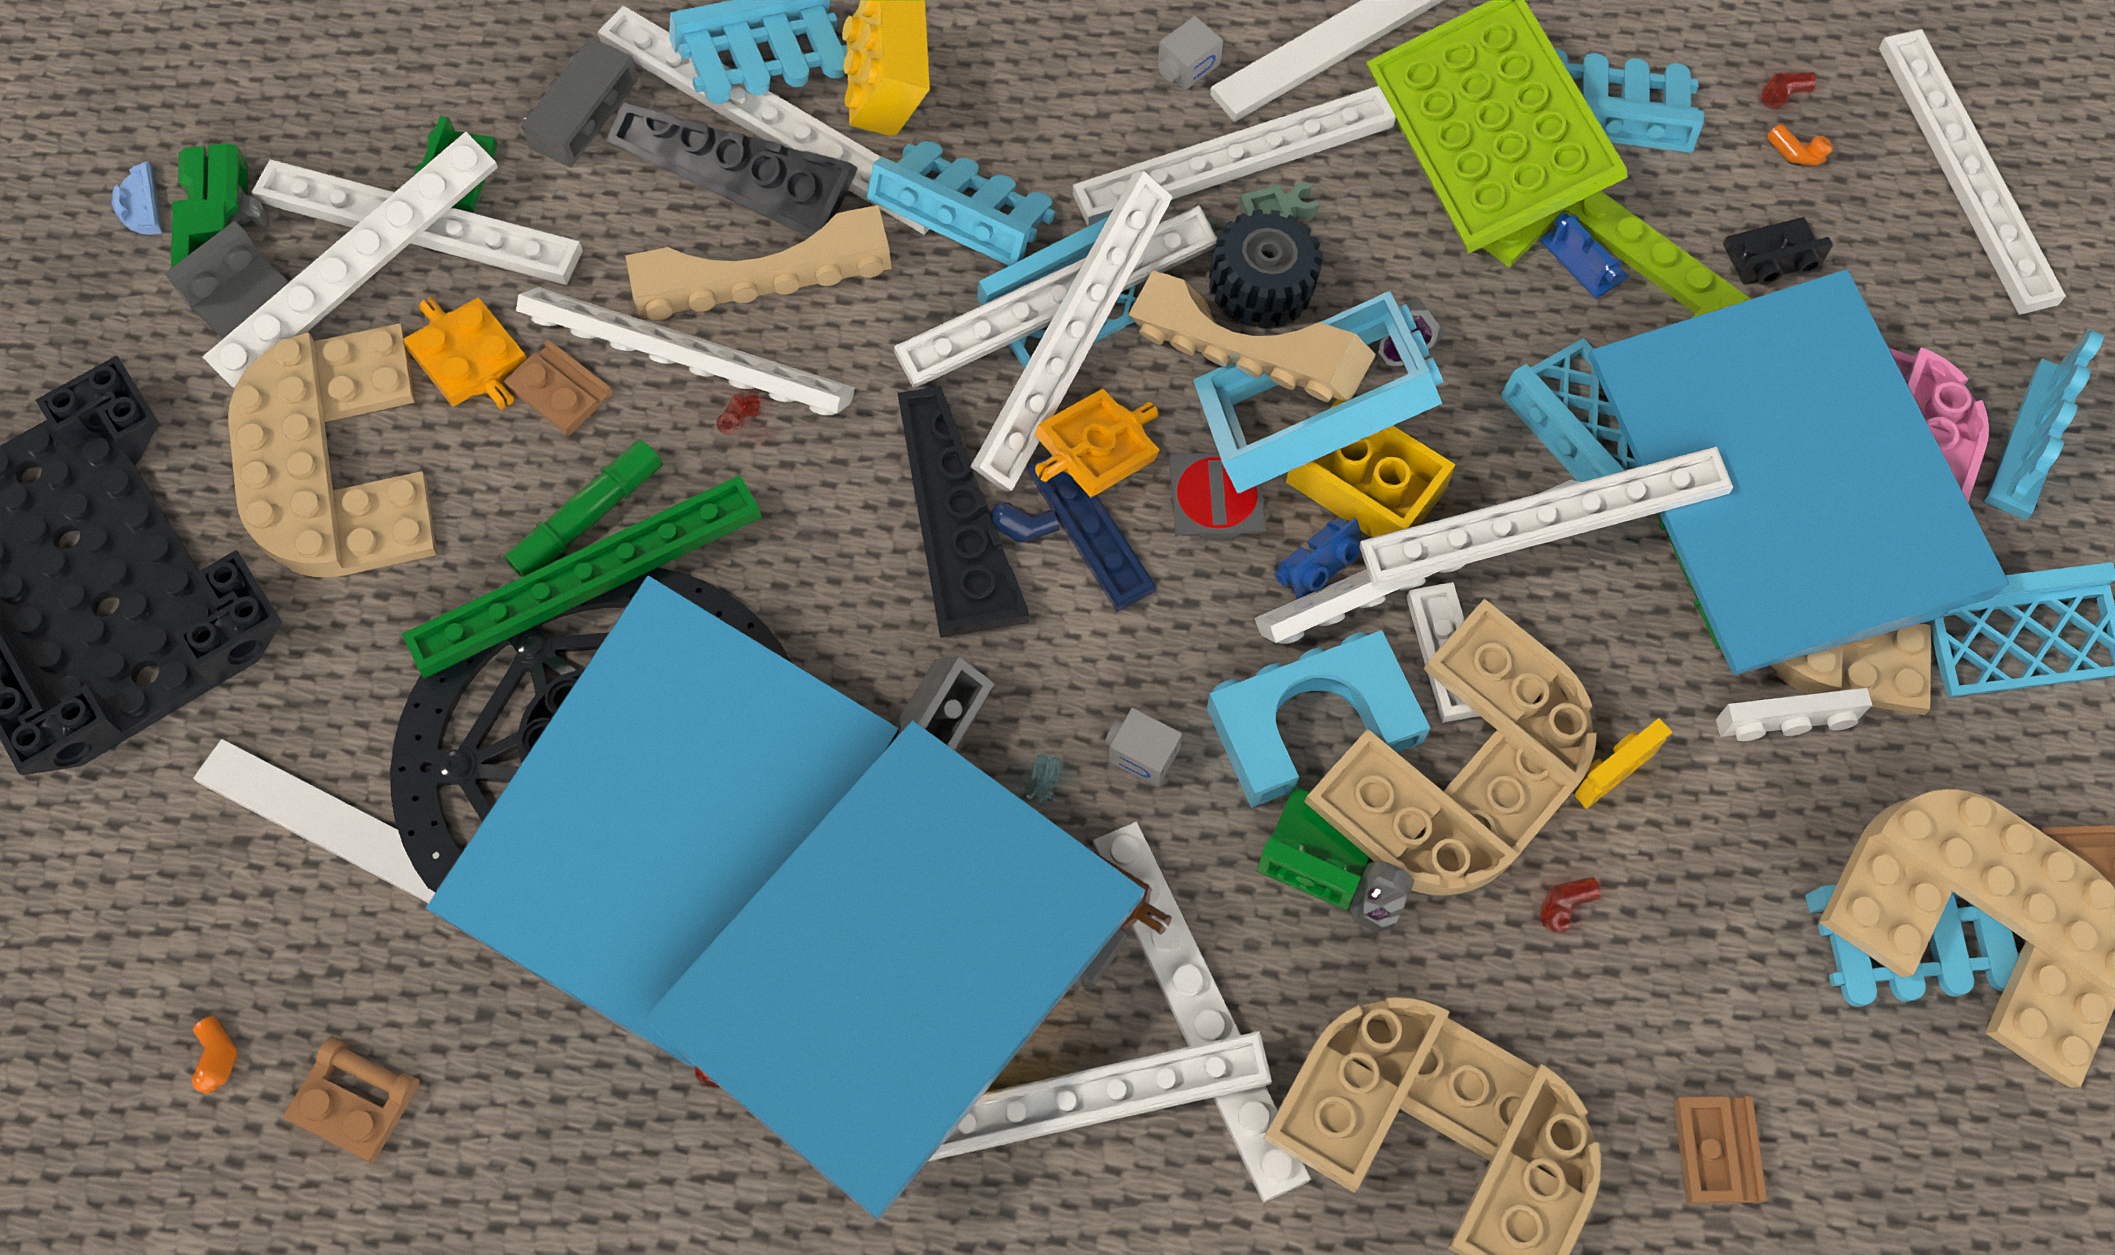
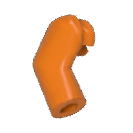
[1767,124,1833,166]
[192,1016,238,1094]

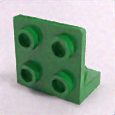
[1257,787,1369,911]

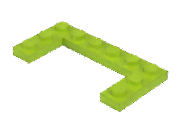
[1482,191,1751,318]

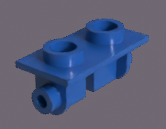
[1540,212,1629,299]
[1275,518,1363,599]

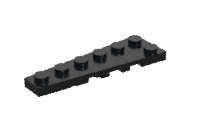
[606,103,858,237]
[897,386,1029,638]

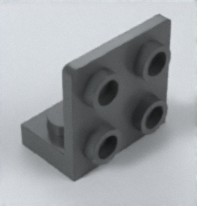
[164,221,289,339]

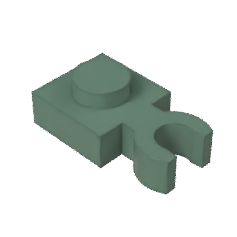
[1239,182,1319,219]

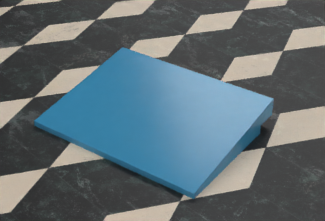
[1588,269,2010,675]
[425,576,899,1067]
[643,720,1145,1222]

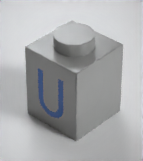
[1158,16,1223,90]
[1105,708,1182,787]

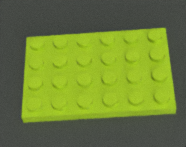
[1366,0,1628,254]

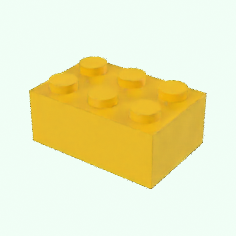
[842,0,930,136]
[1286,399,1456,538]

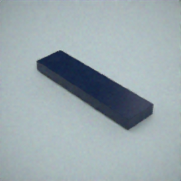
[1027,454,1157,612]

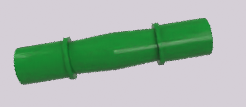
[503,439,663,577]

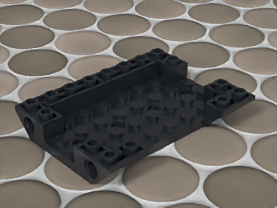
[0,355,282,775]

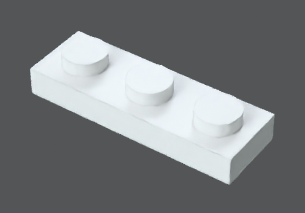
[1406,582,1480,723]
[1716,688,1872,741]

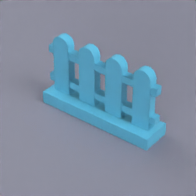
[669,0,847,104]
[1554,48,1704,153]
[866,141,1056,266]
[1983,329,2104,520]
[1805,885,2020,1007]

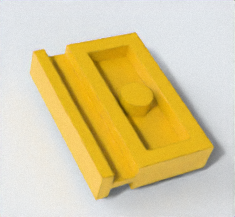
[1574,718,1672,809]

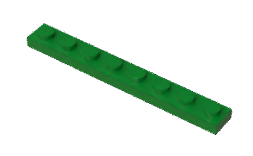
[402,475,762,678]

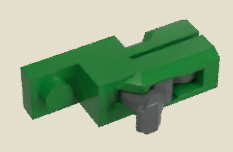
[171,143,269,268]

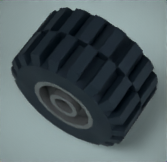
[1209,209,1323,328]

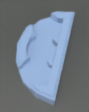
[111,160,163,235]

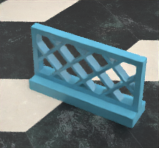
[977,216,1147,369]
[1500,338,1638,482]
[1928,562,2115,698]

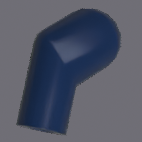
[992,502,1059,543]

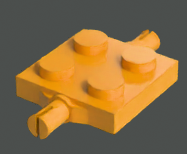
[403,297,527,410]
[1034,389,1160,498]

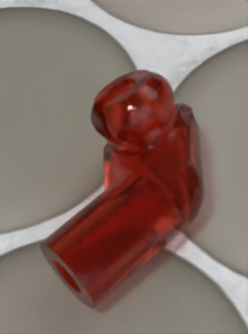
[1761,72,1816,109]
[716,392,761,435]
[1540,876,1601,933]

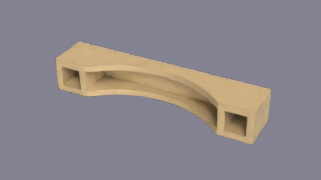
[625,205,892,320]
[1128,270,1376,402]

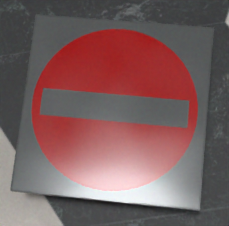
[1169,452,1266,539]

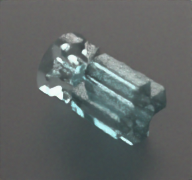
[1026,754,1061,805]

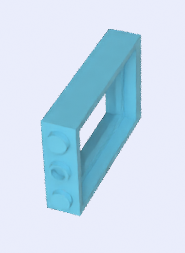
[1193,291,1443,493]

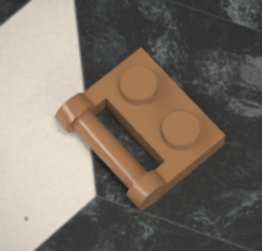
[282,1036,420,1164]

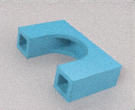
[1207,630,1430,808]

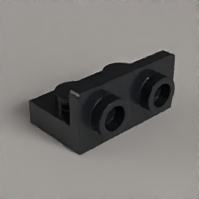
[1723,217,1833,285]

